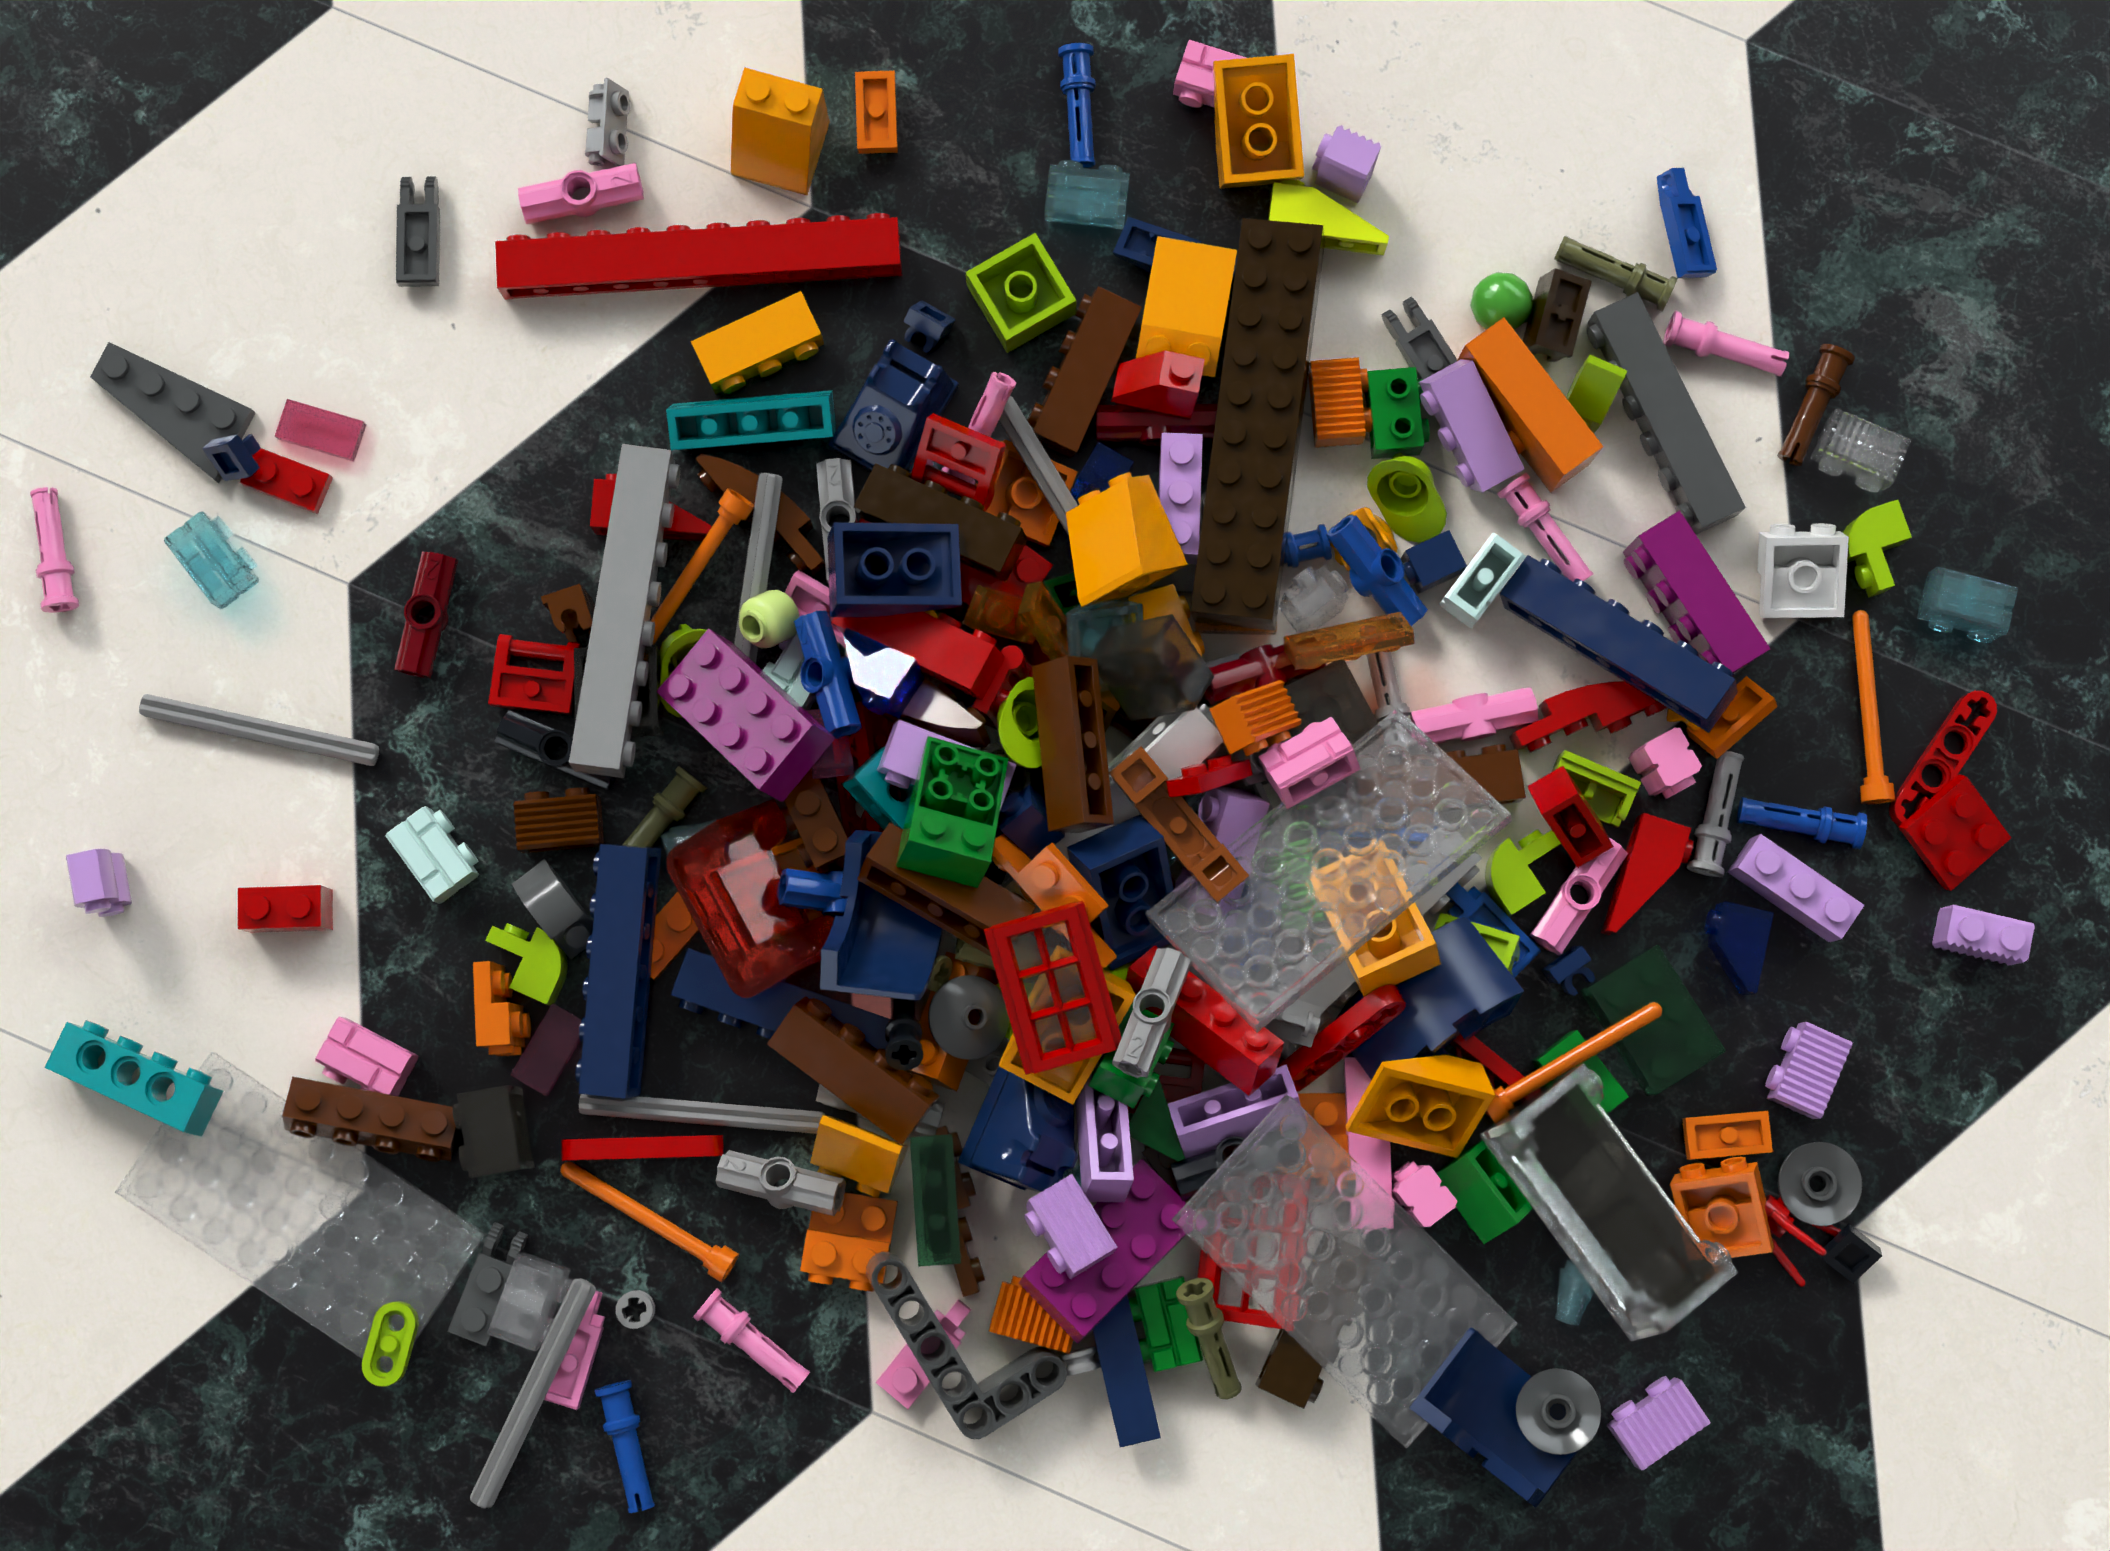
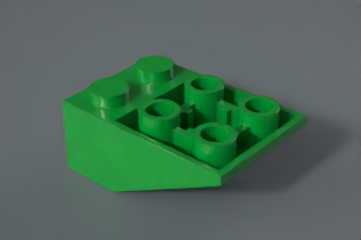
[896,736,1009,888]

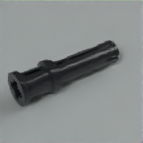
[885,998,923,1071]

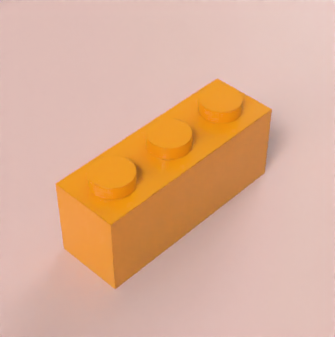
[691,291,824,394]

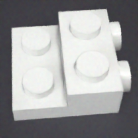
[1757,523,1849,618]

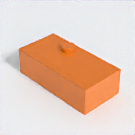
[1457,317,1604,493]

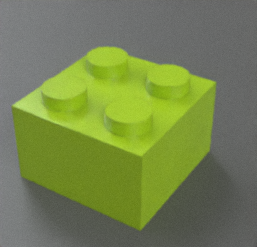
[965,233,1076,353]

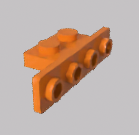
[992,833,1117,969]

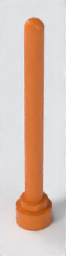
[643,488,754,659]
[1852,610,1895,804]
[1487,1002,1662,1124]
[560,1162,739,1283]

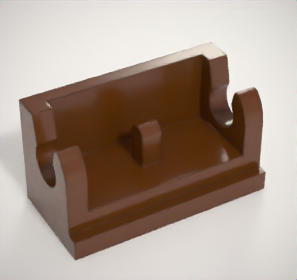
[541,584,595,643]

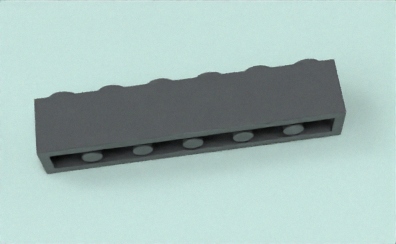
[1587,292,1746,535]

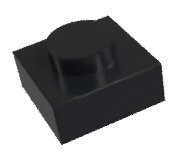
[1821,1223,1882,1284]

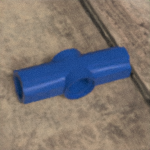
[1326,514,1428,631]
[794,611,862,739]
[777,868,847,918]

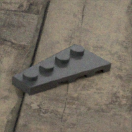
[90,342,255,483]

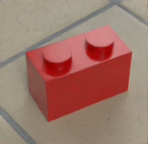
[1527,766,1614,867]
[238,885,333,933]

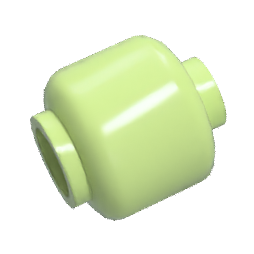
[739,590,800,648]

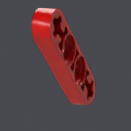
[1889,691,1997,826]
[1277,984,1406,1092]
[561,1135,724,1161]

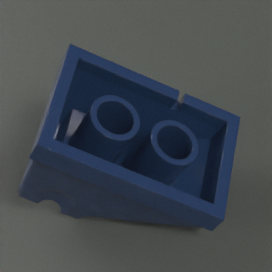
[828,339,959,472]
[958,1067,1078,1192]

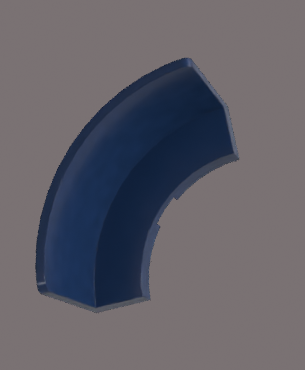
[820,829,943,1000]
[1335,917,1524,1080]
[1409,1327,1579,1508]

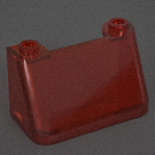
[667,799,834,998]

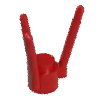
[1765,1194,1841,1287]

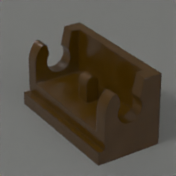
[1523,268,1592,362]

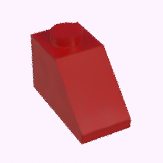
[1111,350,1205,419]

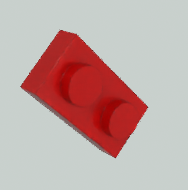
[239,448,333,514]
[1166,755,1253,797]

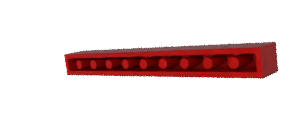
[495,213,902,299]

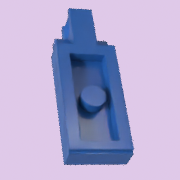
[1657,168,1717,278]
[1446,882,1541,978]

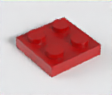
[1898,774,2011,891]

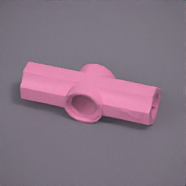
[518,163,644,225]
[1410,687,1539,747]
[1529,838,1628,956]

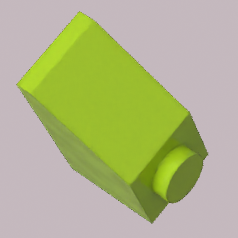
[1566,355,1628,433]

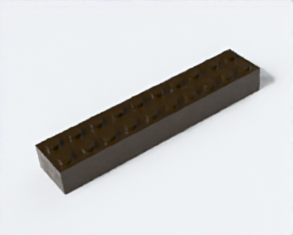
[1190,218,1325,631]

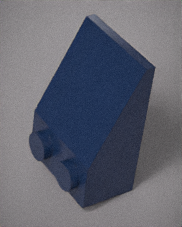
[827,522,962,617]
[1067,814,1183,970]

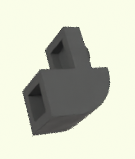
[512,859,593,959]

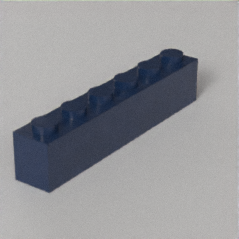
[1499,555,1738,733]
[575,844,661,1099]
[671,948,890,1050]

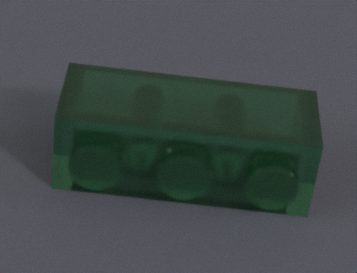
[910,1134,963,1267]

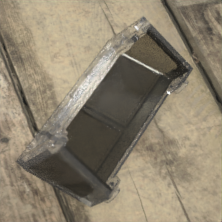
[1480,1063,1738,1341]

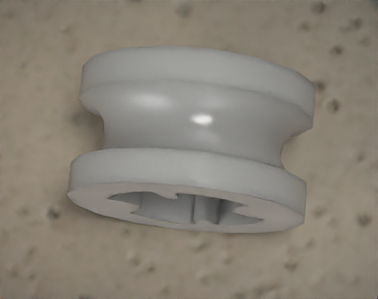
[616,1290,655,1329]
[1060,1346,1101,1376]

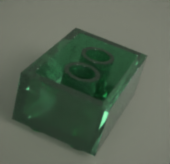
[1580,944,1726,1096]

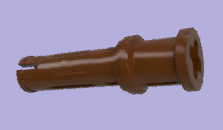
[1777,343,1855,466]

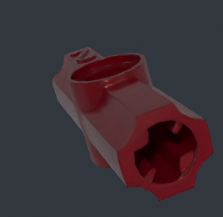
[1096,404,1218,447]
[394,552,458,679]
[1200,635,1326,706]

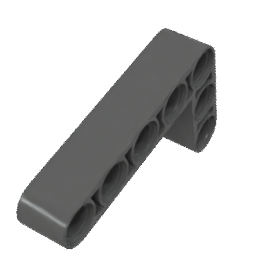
[866,1252,1067,1439]

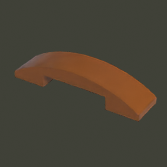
[1109,746,1249,903]

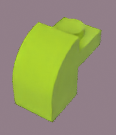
[1843,500,1912,598]
[1485,829,1561,917]
[485,923,567,1006]

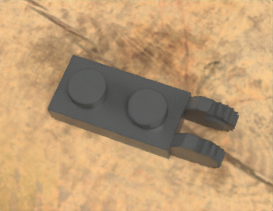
[396,176,440,287]
[1381,297,1457,380]
[447,1222,528,1346]

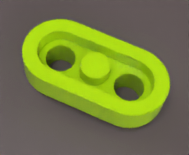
[362,1301,419,1387]

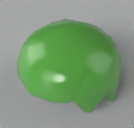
[1470,272,1533,330]

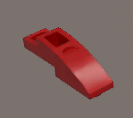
[1509,681,1667,753]

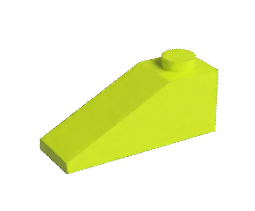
[1268,179,1389,256]

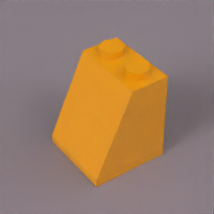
[731,67,830,196]
[1066,472,1188,607]

